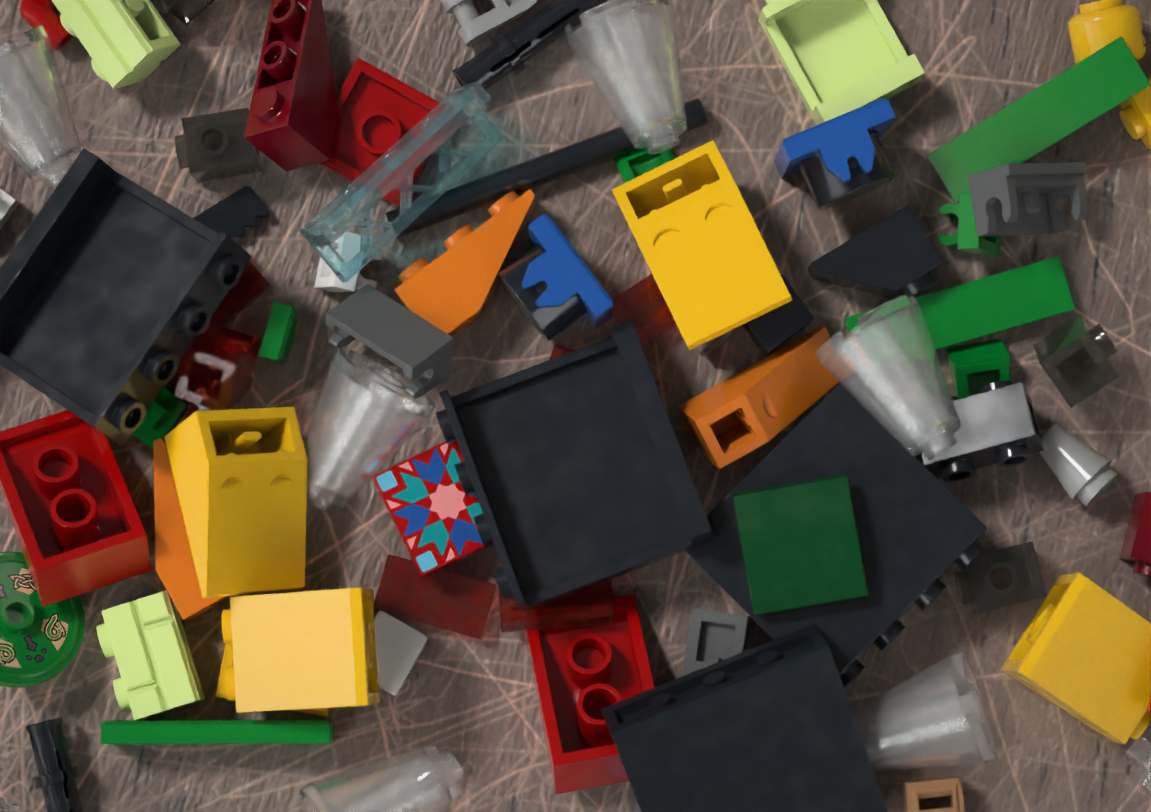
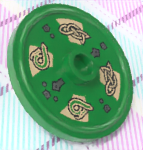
[0,551,85,688]

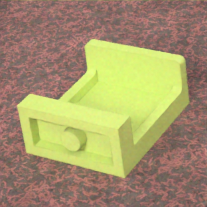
[758,0,925,125]

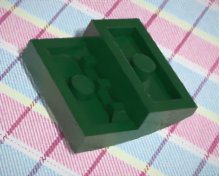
[733,473,869,615]

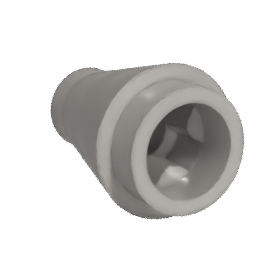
[1039,424,1118,507]

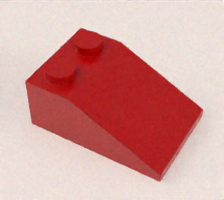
[0,410,152,607]
[523,594,655,794]

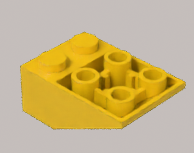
[611,140,793,350]
[164,407,308,598]

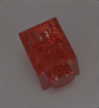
[174,323,261,420]

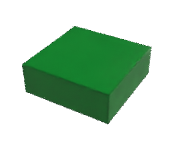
[258,301,299,366]

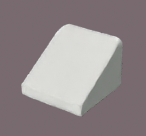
[374,610,428,696]

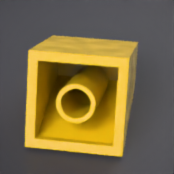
[1000,573,1151,745]
[222,587,380,713]

